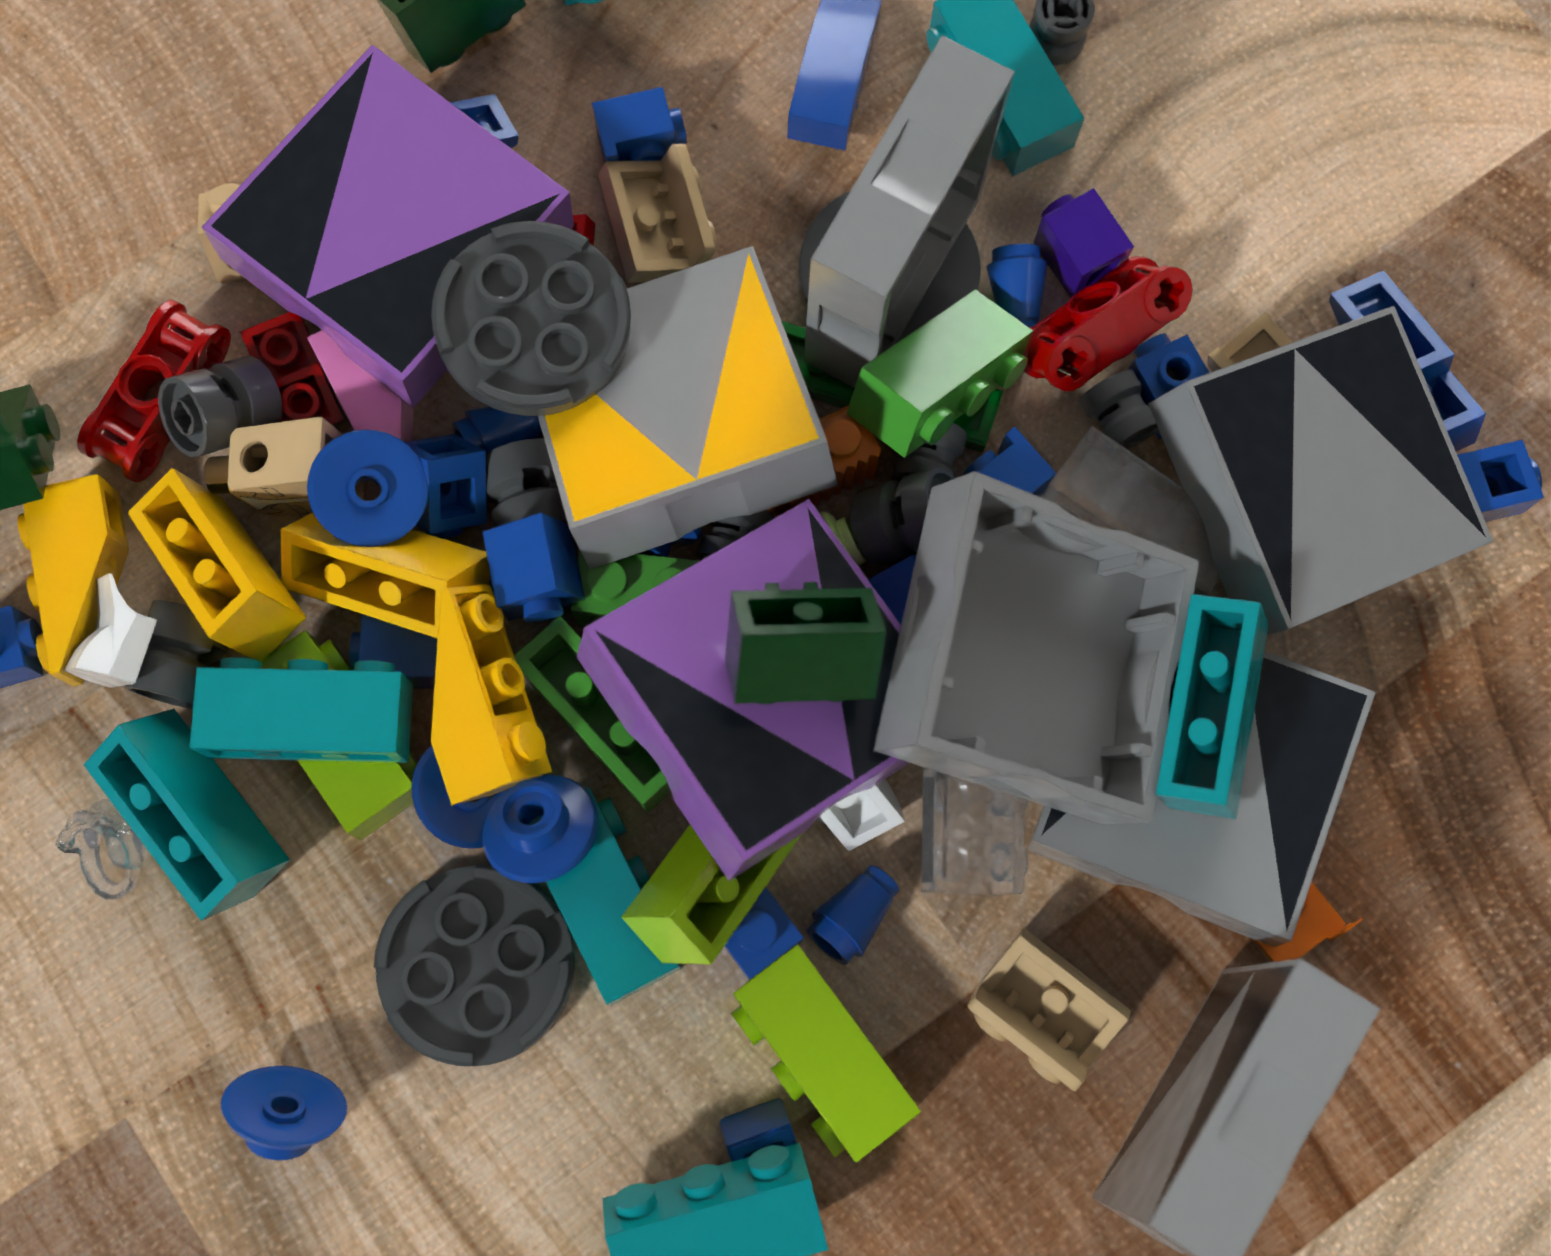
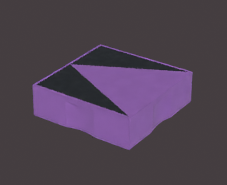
[202,45,574,408]
[576,499,910,881]

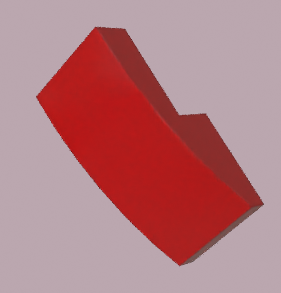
[239,312,344,426]

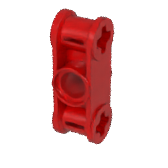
[1023,256,1193,391]
[77,299,231,483]

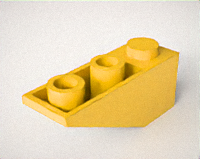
[17,474,129,687]
[431,584,552,805]

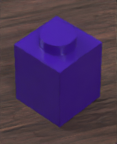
[1033,188,1134,298]

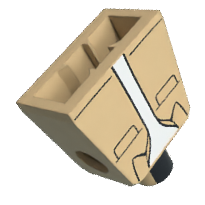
[204,417,368,516]

